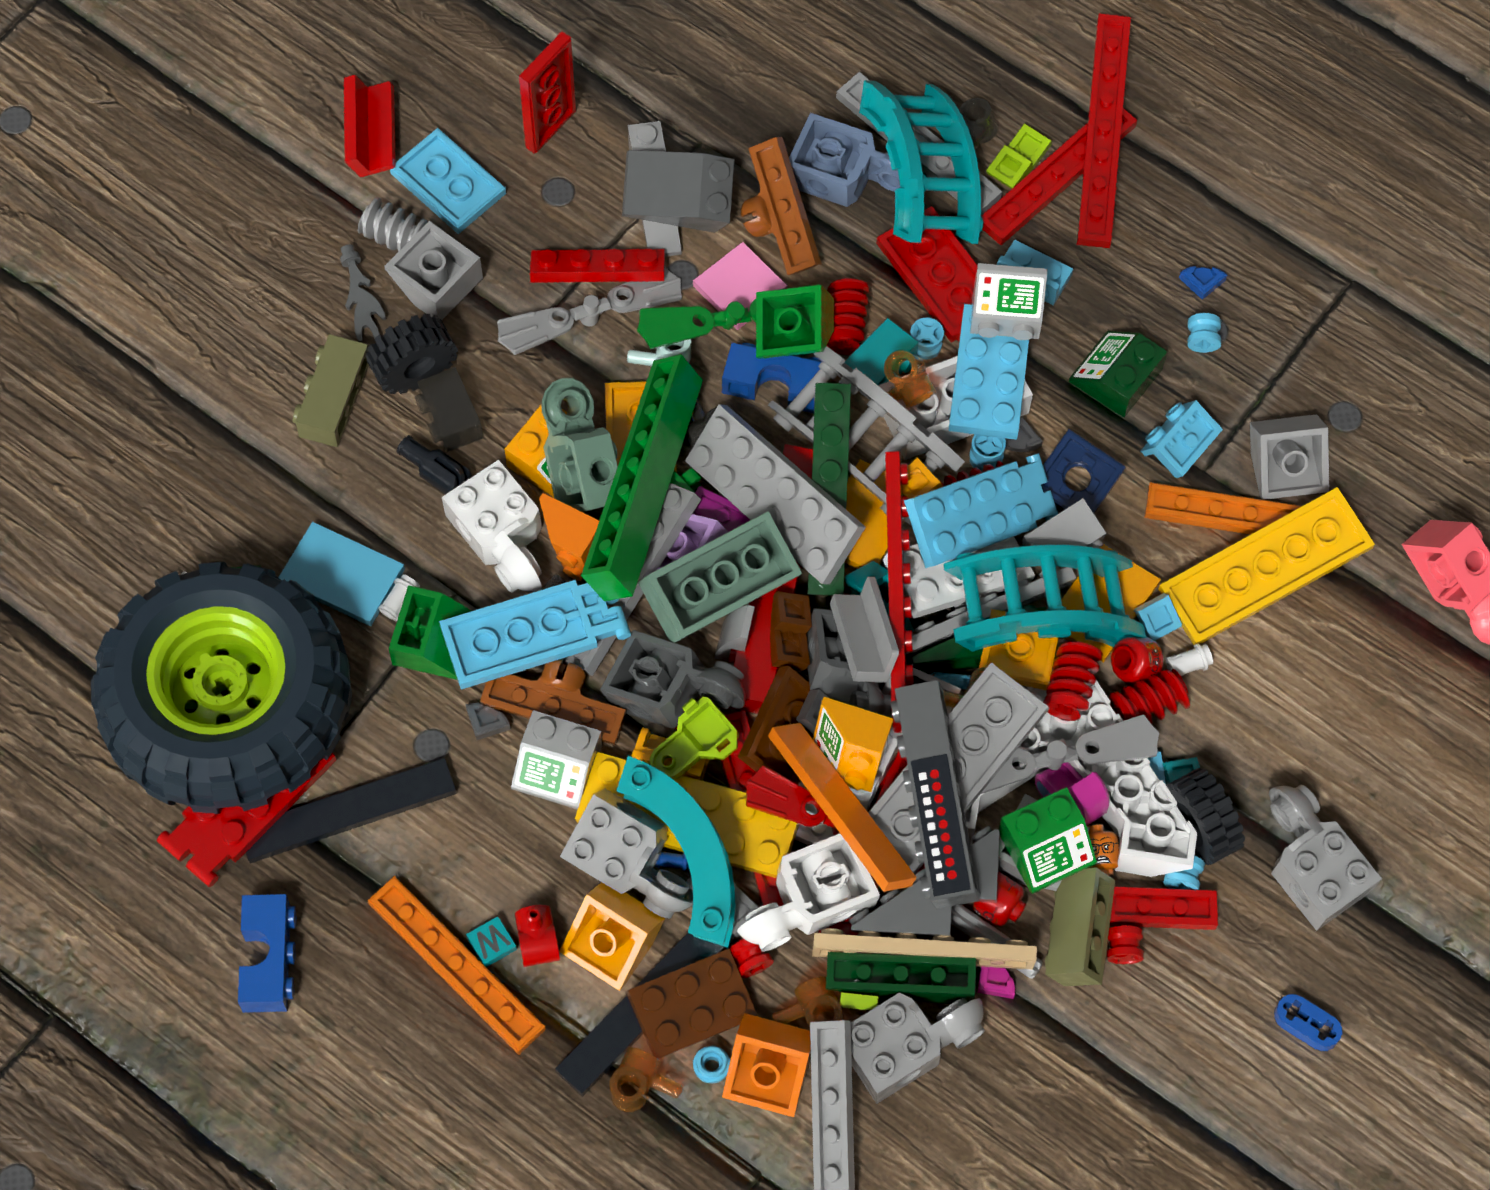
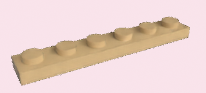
[812,929,1037,970]

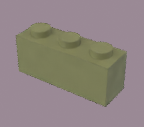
[293,334,369,447]
[1045,867,1115,986]

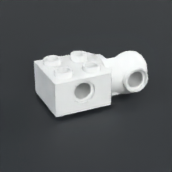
[442,460,542,593]
[737,834,880,951]

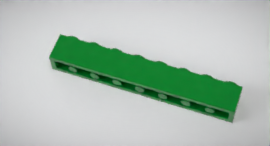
[581,354,703,601]

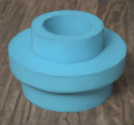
[693,1046,730,1083]

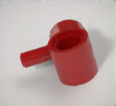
[515,905,560,967]

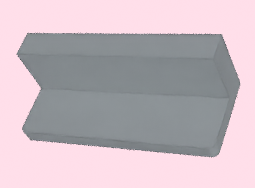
[830,577,899,682]

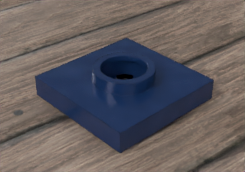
[1041,429,1126,514]

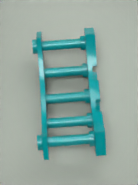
[859,80,983,244]
[943,545,1146,652]
[616,756,736,948]

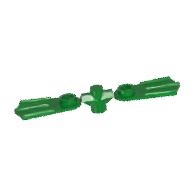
[637,285,811,349]

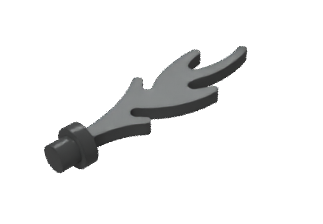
[340,244,386,343]

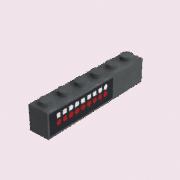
[891,680,980,909]

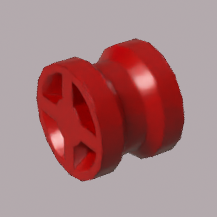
[1107,925,1144,964]
[729,939,774,978]

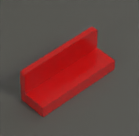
[344,75,396,178]

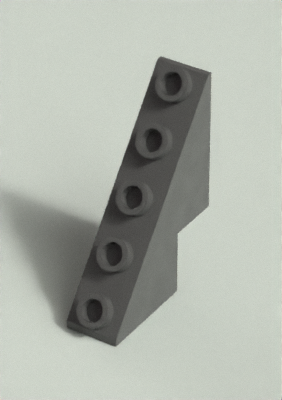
[849,826,1000,936]

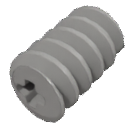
[357,197,428,252]

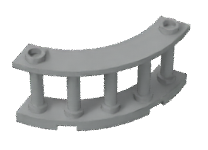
[768,346,965,524]

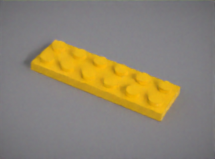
[1158,487,1375,645]
[575,752,799,878]

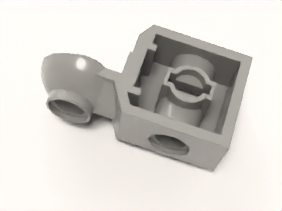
[1269,785,1382,931]
[560,788,693,919]
[851,992,985,1104]

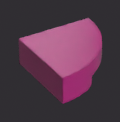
[977,967,1015,999]

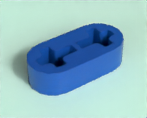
[1274,994,1342,1051]

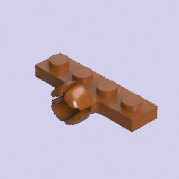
[741,137,822,275]
[480,659,627,745]

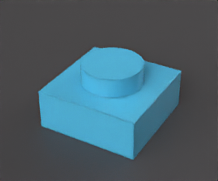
[1134,593,1183,641]

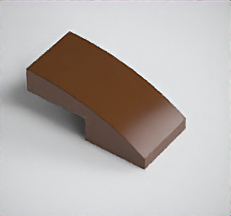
[770,591,812,671]

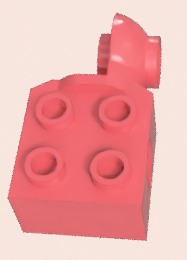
[1401,520,1490,645]

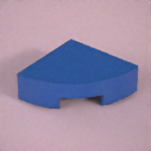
[1179,266,1227,300]

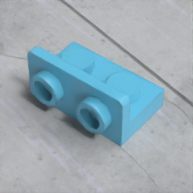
[997,240,1073,306]
[1140,400,1223,478]

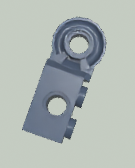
[789,113,900,207]

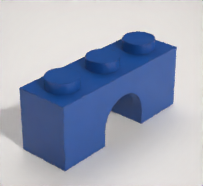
[722,343,830,413]
[238,894,297,1013]

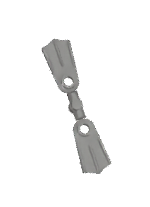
[497,266,682,355]
[981,715,1159,794]

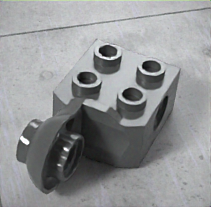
[806,608,892,718]
[600,630,746,729]

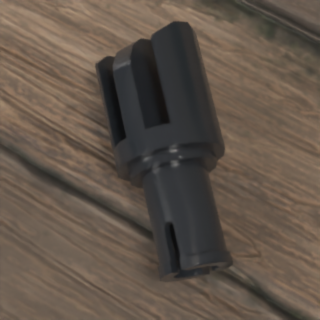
[396,435,472,495]

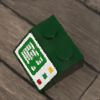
[1069,331,1168,418]

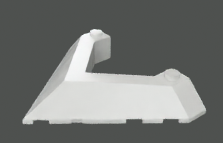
[965,670,1197,877]

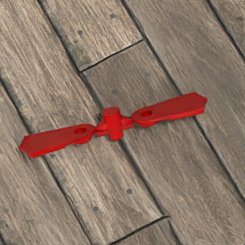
[745,766,925,875]

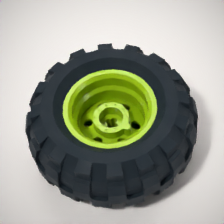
[91,561,352,814]

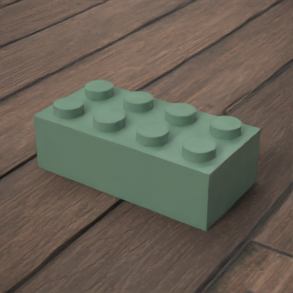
[638,511,802,643]

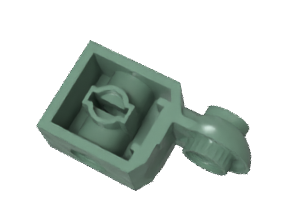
[541,378,617,511]

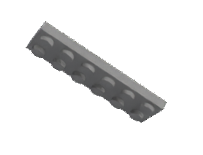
[685,404,866,584]
[868,662,1049,874]

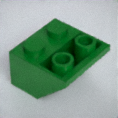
[389,585,472,680]

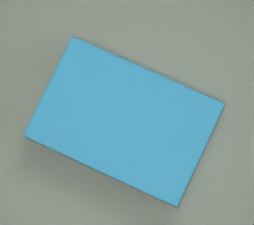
[390,128,506,234]
[278,522,405,626]

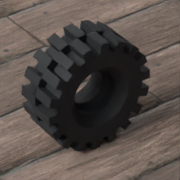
[366,314,458,394]
[1166,768,1245,865]

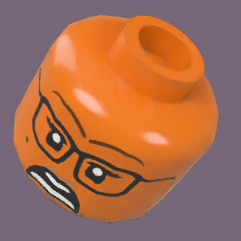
[1087,825,1119,876]

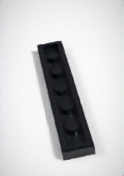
[246,758,457,864]
[555,933,735,1097]

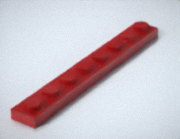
[1076,13,1131,249]
[885,451,914,733]

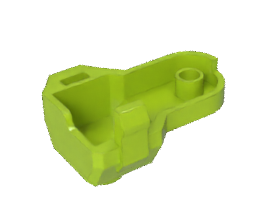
[650,697,739,780]

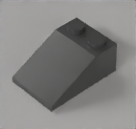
[622,150,734,233]

